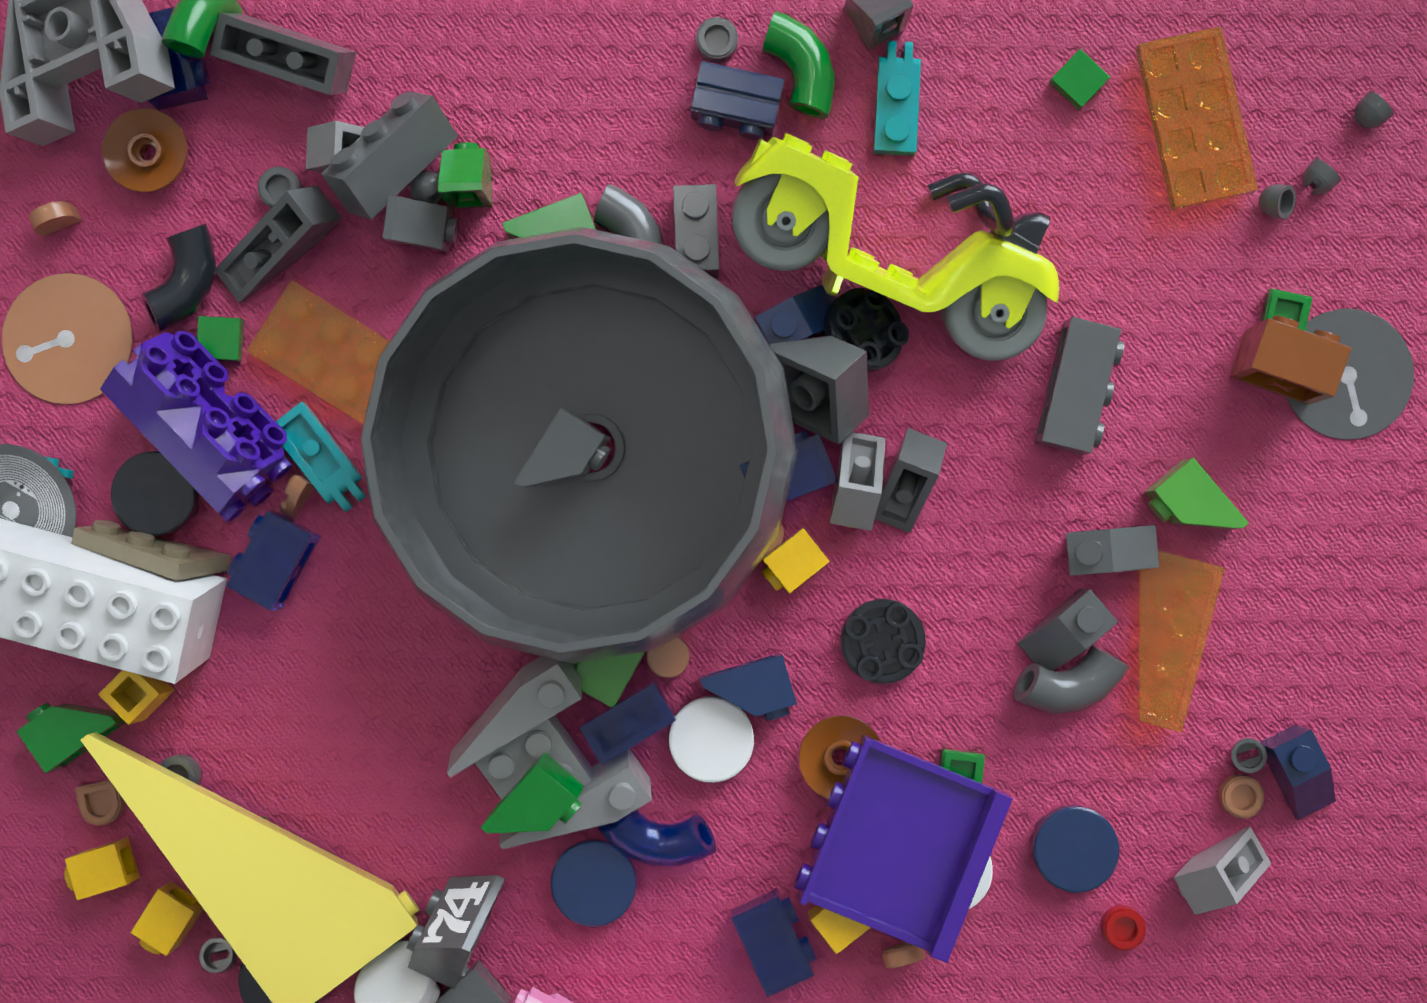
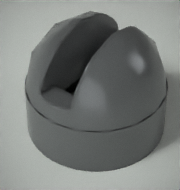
[1355,91,1394,128]
[1302,158,1341,196]
[411,171,443,204]
[1258,184,1296,219]
[1231,738,1267,773]
[199,938,237,973]

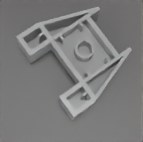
[0,0,175,146]
[447,656,652,849]

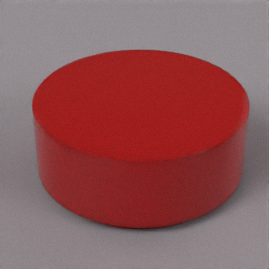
[1100,905,1146,951]

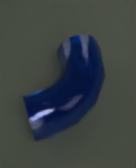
[598,809,716,866]

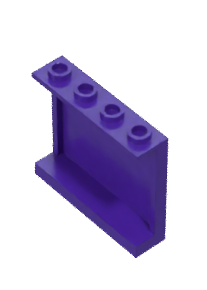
[794,735,1013,963]

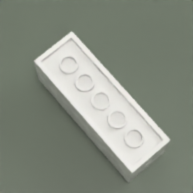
[0,518,227,684]

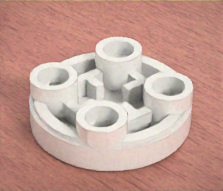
[669,695,754,783]
[354,940,440,1003]

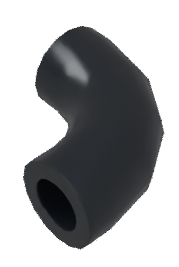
[142,224,216,333]

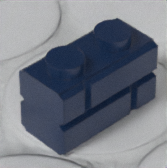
[691,61,784,140]

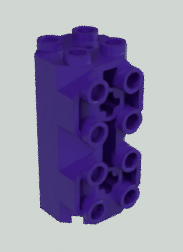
[100,331,292,523]

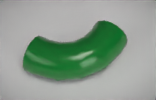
[161,0,242,58]
[762,11,836,119]

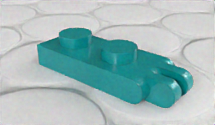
[873,41,921,156]
[276,401,367,512]

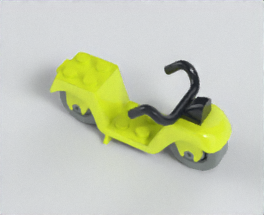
[732,133,1060,361]

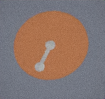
[2,273,132,404]

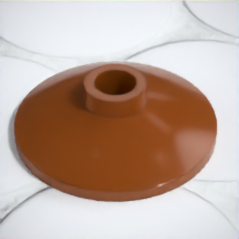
[102,108,188,193]
[799,715,880,799]

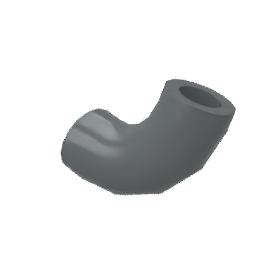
[593,184,663,245]
[1014,645,1129,714]

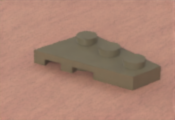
[71,520,231,581]

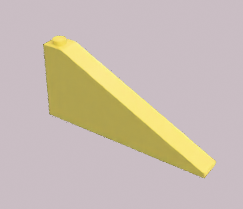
[80,732,420,1003]

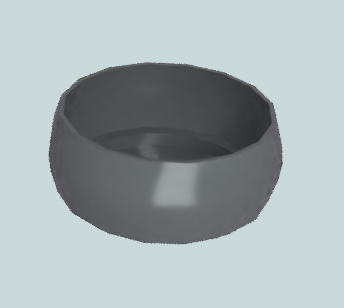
[360,227,798,664]

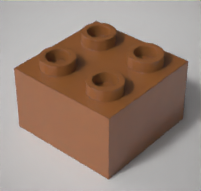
[1229,316,1352,405]

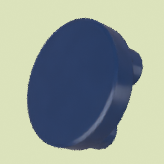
[1032,805,1119,893]
[551,839,636,927]

